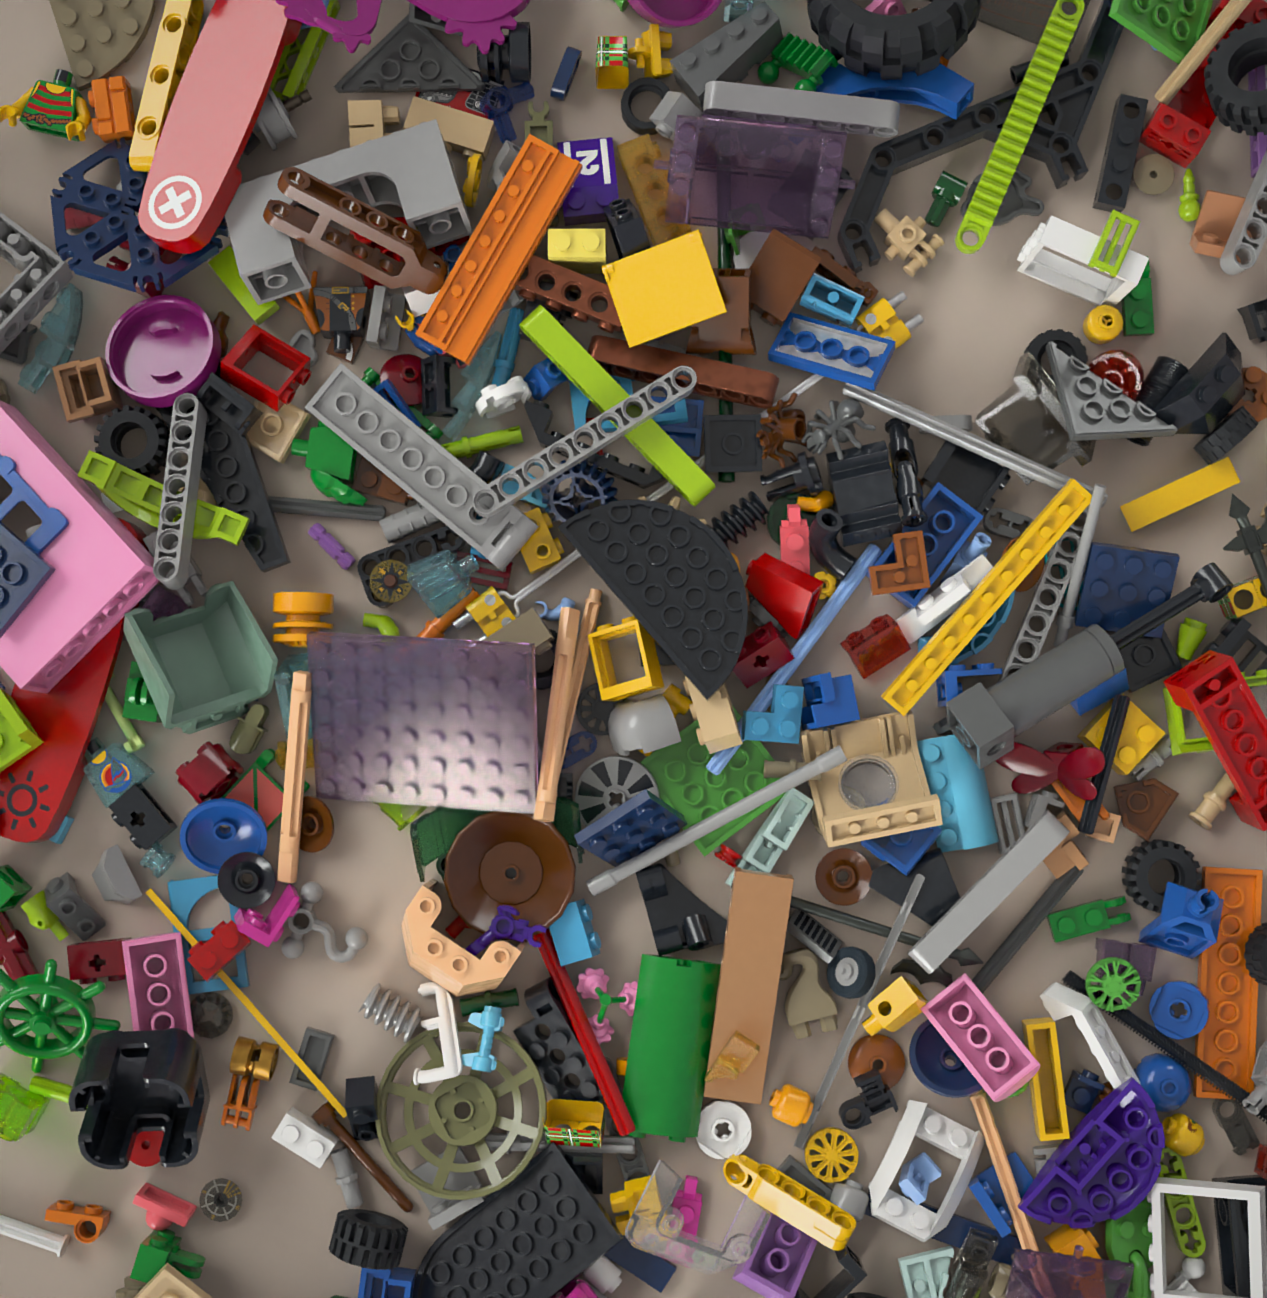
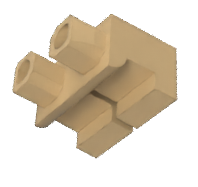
[348,100,400,148]

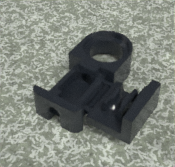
[839,1068,898,1130]

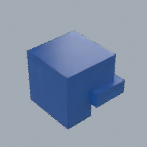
[801,672,860,731]
[358,1267,417,1298]

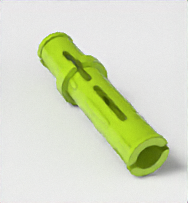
[441,425,524,459]

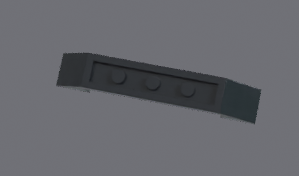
[524,400,666,489]

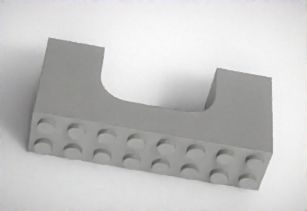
[225,119,473,305]

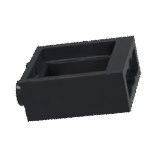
[603,198,651,260]

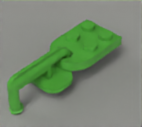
[1103,1196,1153,1298]

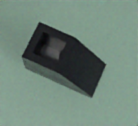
[345,1076,378,1141]

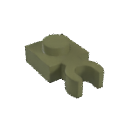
[525,101,553,146]

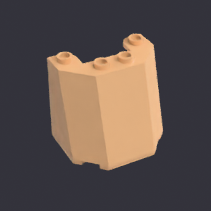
[401,878,527,997]

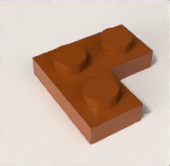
[868,530,930,596]

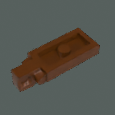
[812,246,879,307]

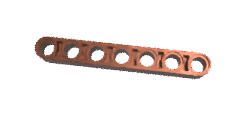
[587,335,779,409]

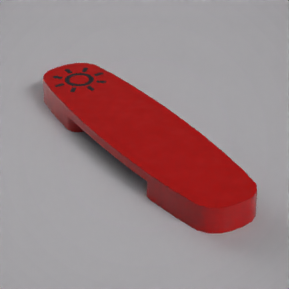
[0,517,149,843]

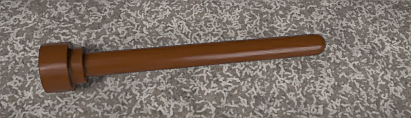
[311,1101,413,1213]

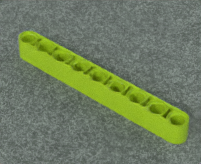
[519,305,716,507]

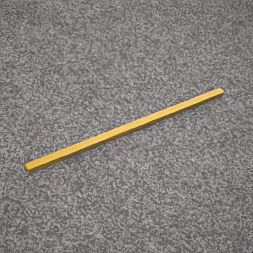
[145,888,347,1119]

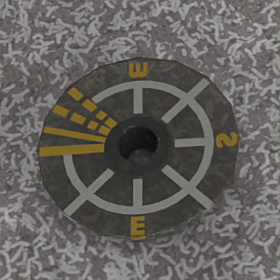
[199,1178,242,1222]

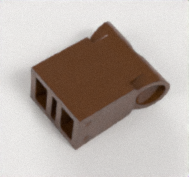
[686,268,757,355]

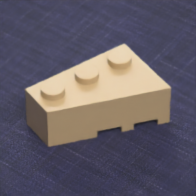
[683,676,743,754]

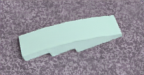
[725,788,814,887]

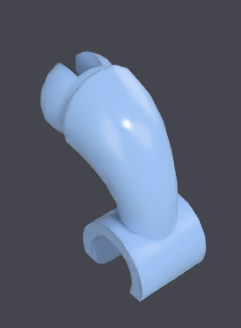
[535,597,575,621]

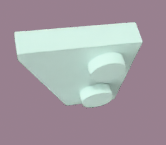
[898,1245,954,1298]

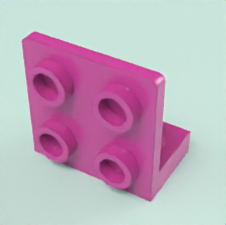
[234,883,300,947]

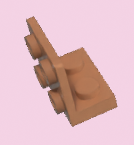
[1189,190,1261,262]

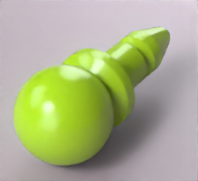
[1178,168,1201,222]

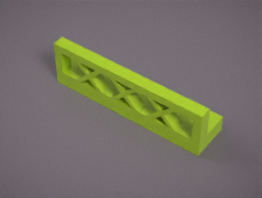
[270,0,341,102]

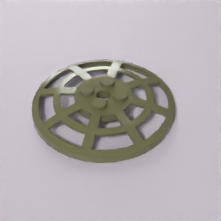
[375,1022,547,1200]

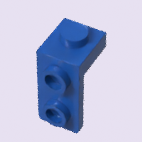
[523,358,569,401]

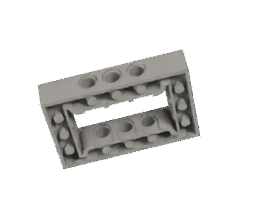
[0,212,73,354]

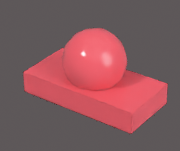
[133,1183,197,1231]

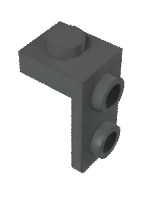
[45,872,106,941]

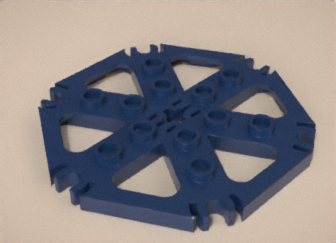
[50,137,229,293]

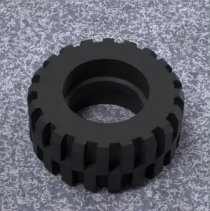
[1204,19,1267,136]

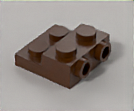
[352,456,414,506]

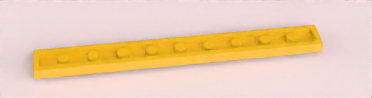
[881,478,1092,716]

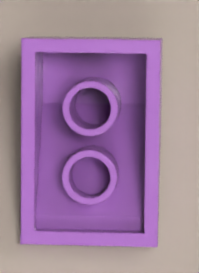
[732,1209,818,1298]

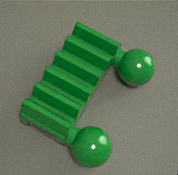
[757,32,838,92]

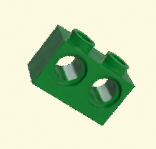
[0,865,32,912]

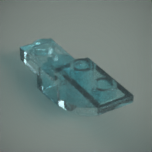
[17,283,83,394]

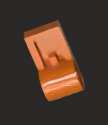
[44,1200,111,1243]

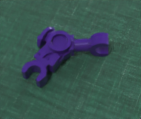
[465,905,547,956]

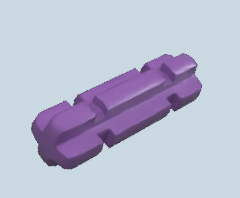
[308,523,355,570]

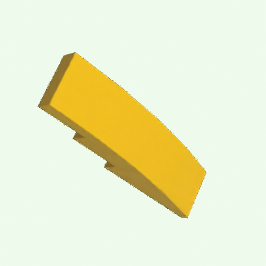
[1120,456,1241,532]

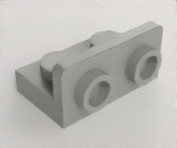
[366,285,406,351]

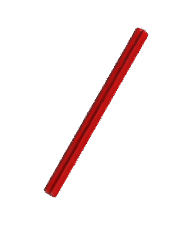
[533,928,635,1136]

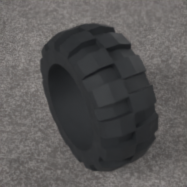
[807,0,981,80]

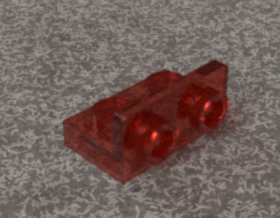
[840,614,911,679]

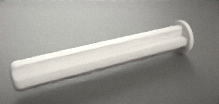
[0,1215,70,1258]

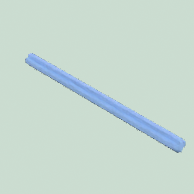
[706,543,882,775]

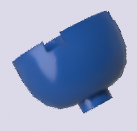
[1134,1053,1192,1113]

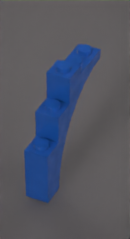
[788,62,974,144]

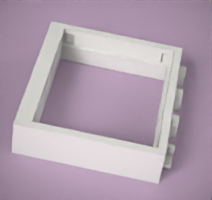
[1017,215,1149,307]
[1147,1177,1267,1298]

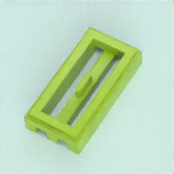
[1088,209,1141,277]

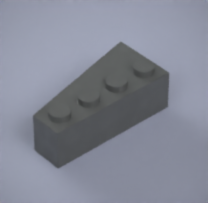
[670,1,783,112]

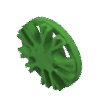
[1085,957,1141,1012]

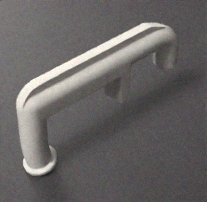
[413,982,463,1085]

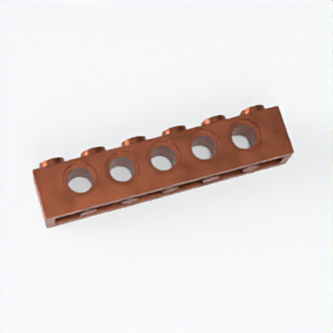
[514,255,623,334]

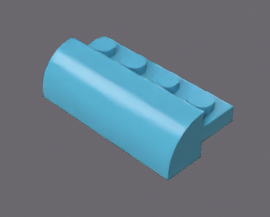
[917,734,999,853]

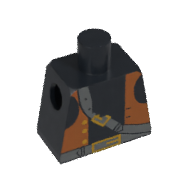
[313,286,371,354]

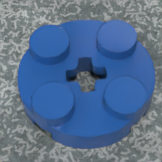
[1149,981,1210,1040]

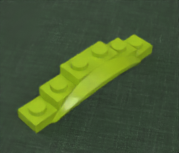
[77,450,250,546]

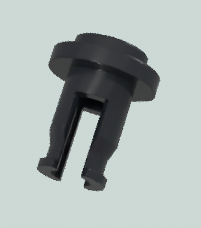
[760,451,824,502]

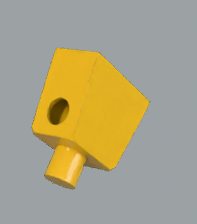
[861,976,928,1036]

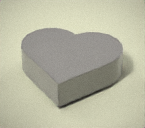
[288,330,318,367]

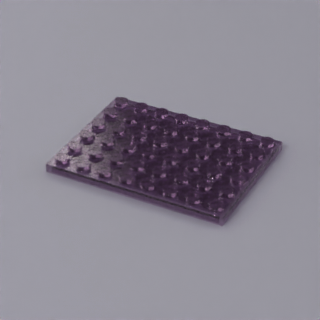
[307,631,538,814]

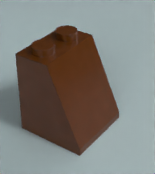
[749,228,822,327]

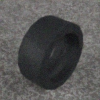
[621,77,670,136]

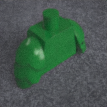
[291,421,367,506]

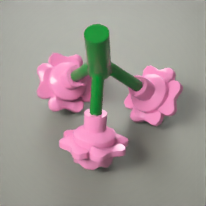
[576,968,638,1045]

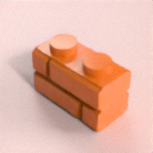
[88,76,136,143]

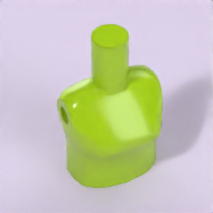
[21,890,70,941]

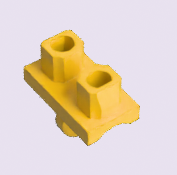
[628,24,673,79]

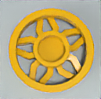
[463,153,482,208]

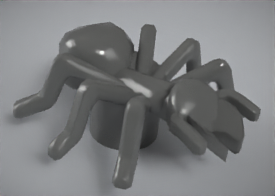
[801,398,876,460]

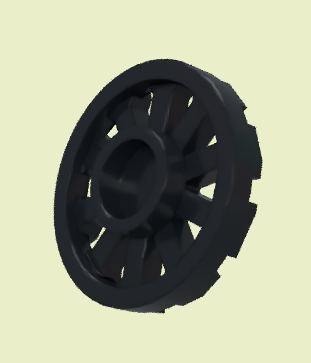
[576,683,627,735]

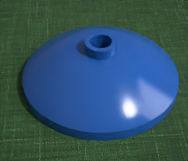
[180,798,268,874]

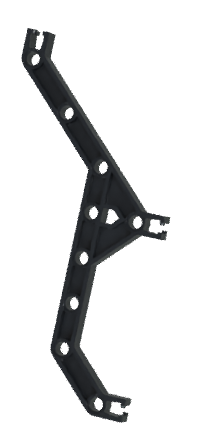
[837,0,1124,273]

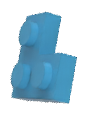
[741,684,804,744]

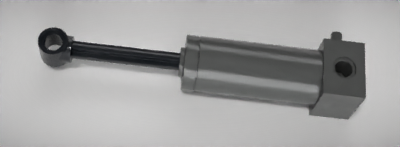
[946,562,1234,770]

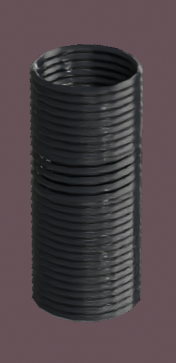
[1125,356,1188,446]

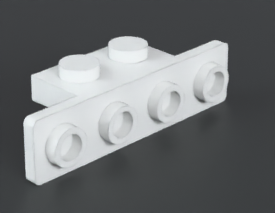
[893,555,994,644]

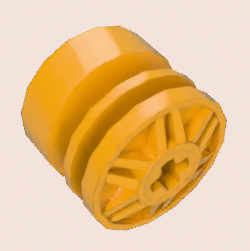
[272,592,334,648]

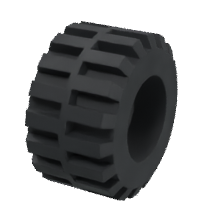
[94,405,170,478]
[1121,840,1202,913]
[329,1209,408,1270]

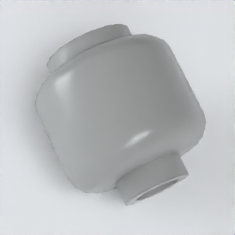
[829,1179,869,1222]

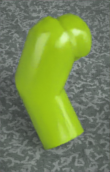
[363,613,400,645]

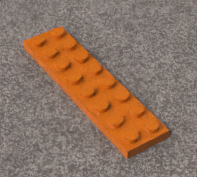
[1193,866,1263,1100]

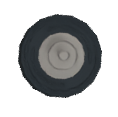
[827,946,876,999]

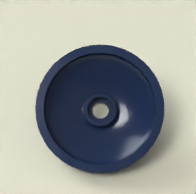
[909,1019,983,1098]

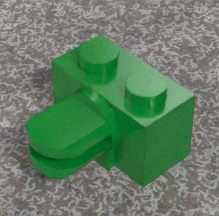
[122,661,162,723]
[130,1229,206,1283]

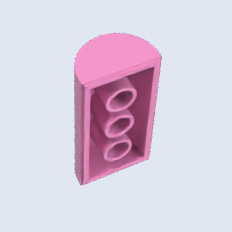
[122,932,194,1038]
[921,973,1041,1102]

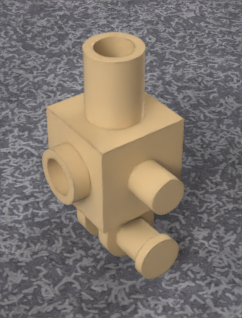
[874,208,945,277]

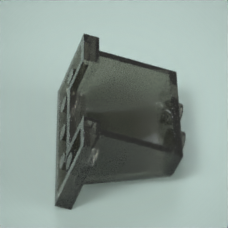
[975,352,1096,485]

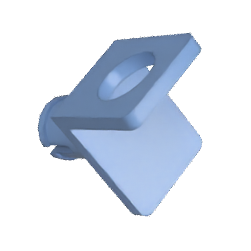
[941,532,992,583]

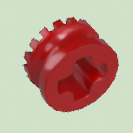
[714,843,743,868]

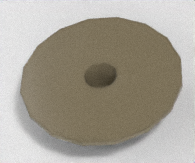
[1133,154,1175,195]

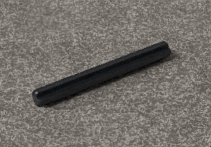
[1078,694,1130,835]

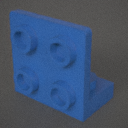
[936,663,1003,707]
[968,1152,1034,1238]

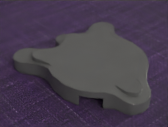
[960,163,1044,226]

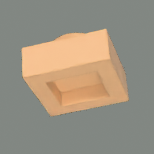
[1084,812,1121,844]

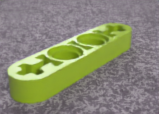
[1158,1146,1206,1258]

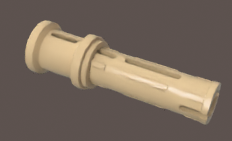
[1188,772,1235,830]

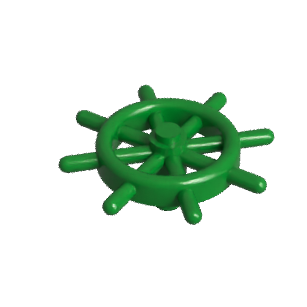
[0,959,121,1073]

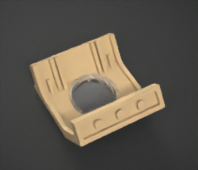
[800,709,943,848]

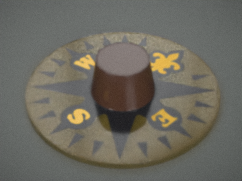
[370,560,412,602]

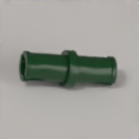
[460,988,519,1017]

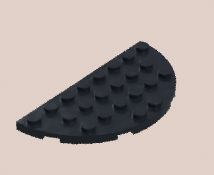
[558,500,748,701]

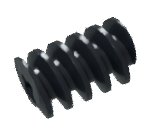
[707,491,770,550]

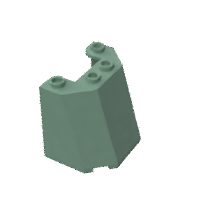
[123,581,278,734]

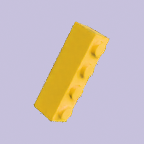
[1022,1017,1070,1141]

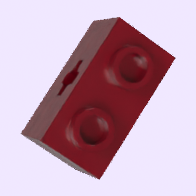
[733,621,795,689]
[67,937,131,984]

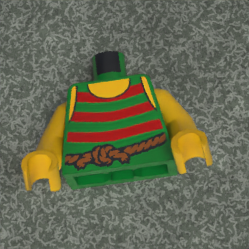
[0,69,92,142]

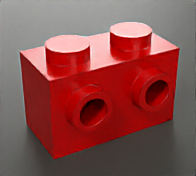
[187,920,252,983]

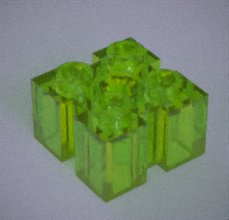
[0,1073,50,1141]

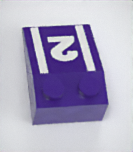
[557,137,619,226]

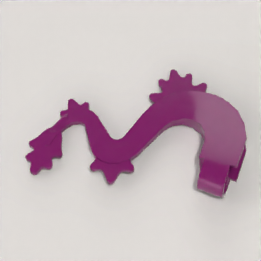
[276,0,531,55]

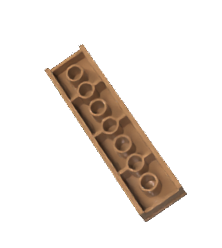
[704,867,794,1105]

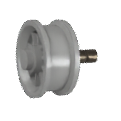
[254,88,312,151]

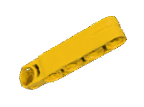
[723,1154,856,1251]

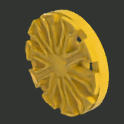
[804,1127,859,1183]

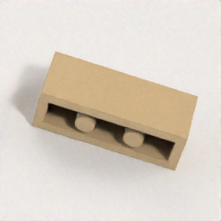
[403,96,496,161]

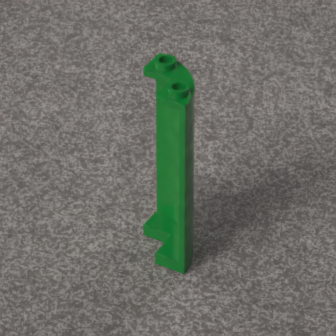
[622,954,721,1143]

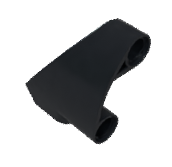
[636,863,727,956]

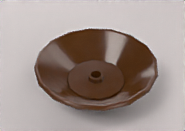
[444,808,576,941]

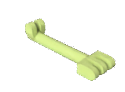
[104,673,145,753]

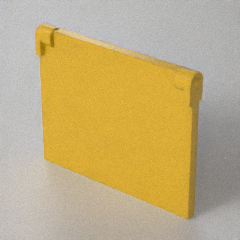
[602,229,727,348]

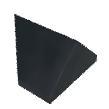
[564,1152,603,1194]

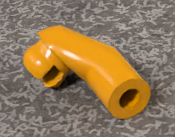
[796,490,834,513]

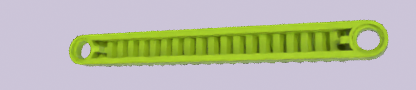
[955,0,1085,254]

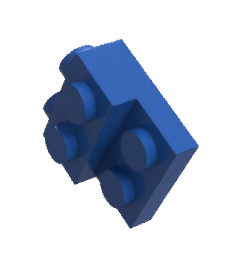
[861,800,942,876]

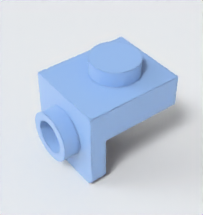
[898,1152,942,1205]

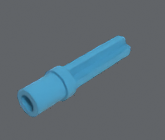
[491,308,525,387]

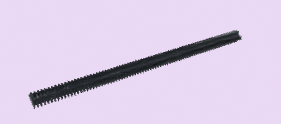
[1061,970,1267,1124]

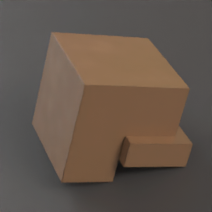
[52,356,123,423]
[1043,810,1089,879]

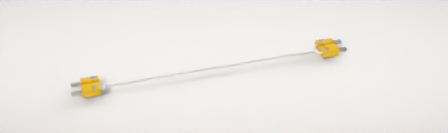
[452,291,924,648]

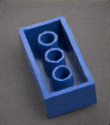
[865,482,984,609]

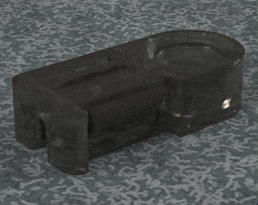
[1212,1099,1260,1155]

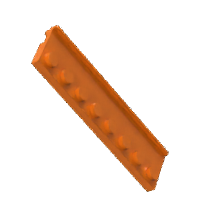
[415,134,583,366]

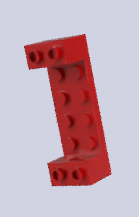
[1139,0,1267,168]
[1163,650,1267,831]

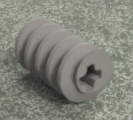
[359,983,423,1043]

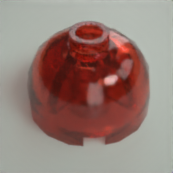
[1089,349,1144,400]

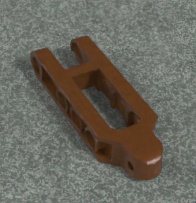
[263,167,448,295]

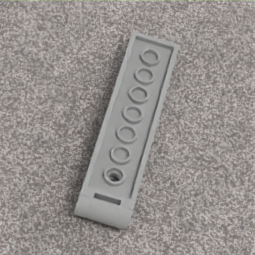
[304,363,539,571]

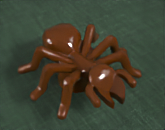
[756,393,807,468]

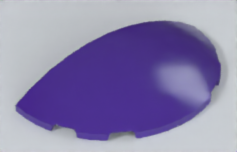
[1018,1077,1165,1229]

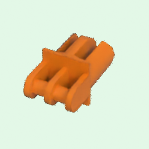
[221,1074,261,1131]

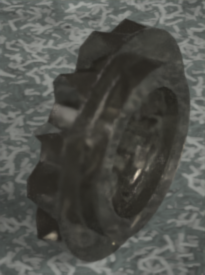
[190,992,233,1039]

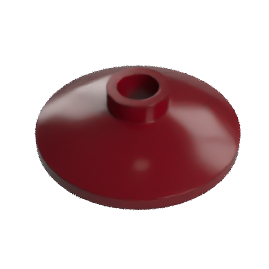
[380,354,422,406]

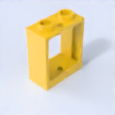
[587,616,664,702]

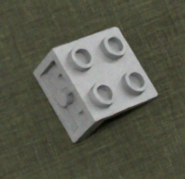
[411,1146,486,1231]

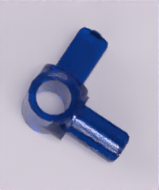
[480,83,535,144]

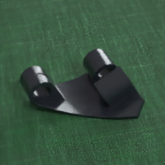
[869,847,961,926]

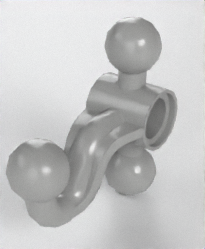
[281,882,368,963]

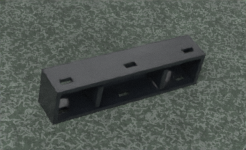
[1092,94,1148,213]

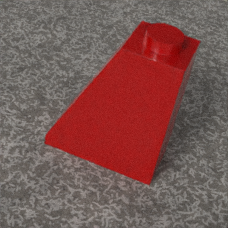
[745,553,824,639]

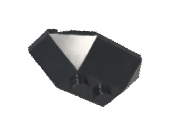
[1152,333,1246,434]

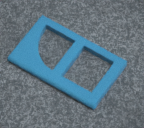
[568,375,688,433]
[167,875,250,995]

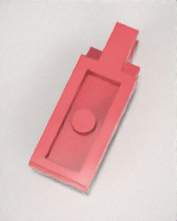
[779,504,810,575]

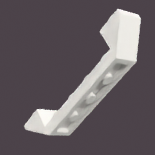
[1040,982,1141,1090]

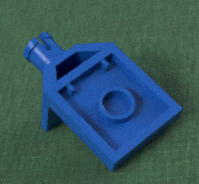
[1138,881,1224,959]

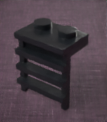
[1201,618,1267,690]

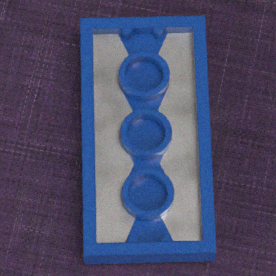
[768,312,895,391]

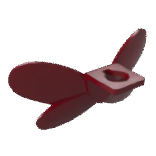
[995,741,1105,800]

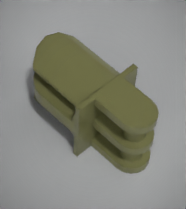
[229,704,270,754]

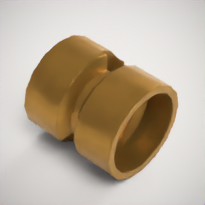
[229,1036,279,1082]

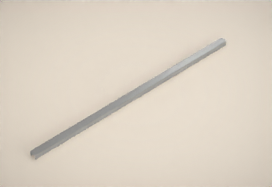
[794,874,925,1150]

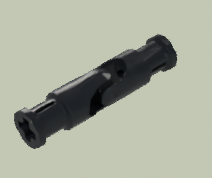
[885,418,928,527]

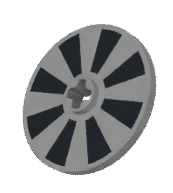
[575,756,660,827]

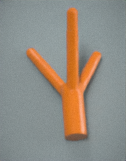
[282,271,321,335]

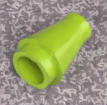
[1175,617,1207,661]

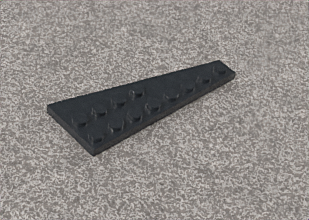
[155,358,291,573]

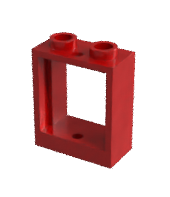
[221,324,312,412]

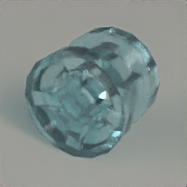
[140,842,176,879]

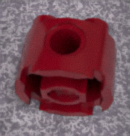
[175,741,244,805]

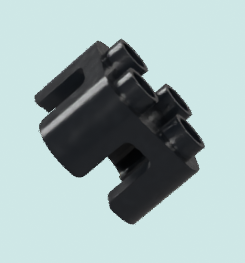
[68,1028,210,1170]

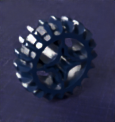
[541,458,618,523]

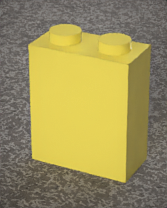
[548,229,607,274]

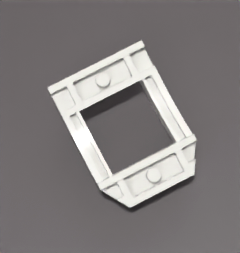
[868,1100,985,1242]

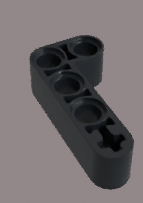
[357,526,466,608]

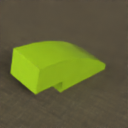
[208,245,280,325]

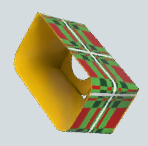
[595,36,629,89]
[1218,575,1267,620]
[543,1099,606,1148]

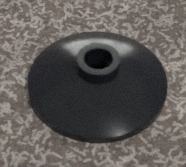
[218,852,276,909]

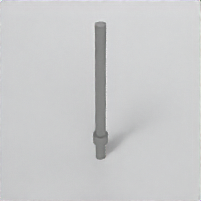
[1053,484,1106,647]

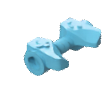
[462,1006,505,1073]

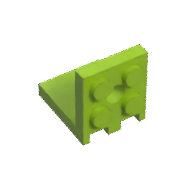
[0,687,44,772]

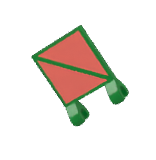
[221,748,310,832]

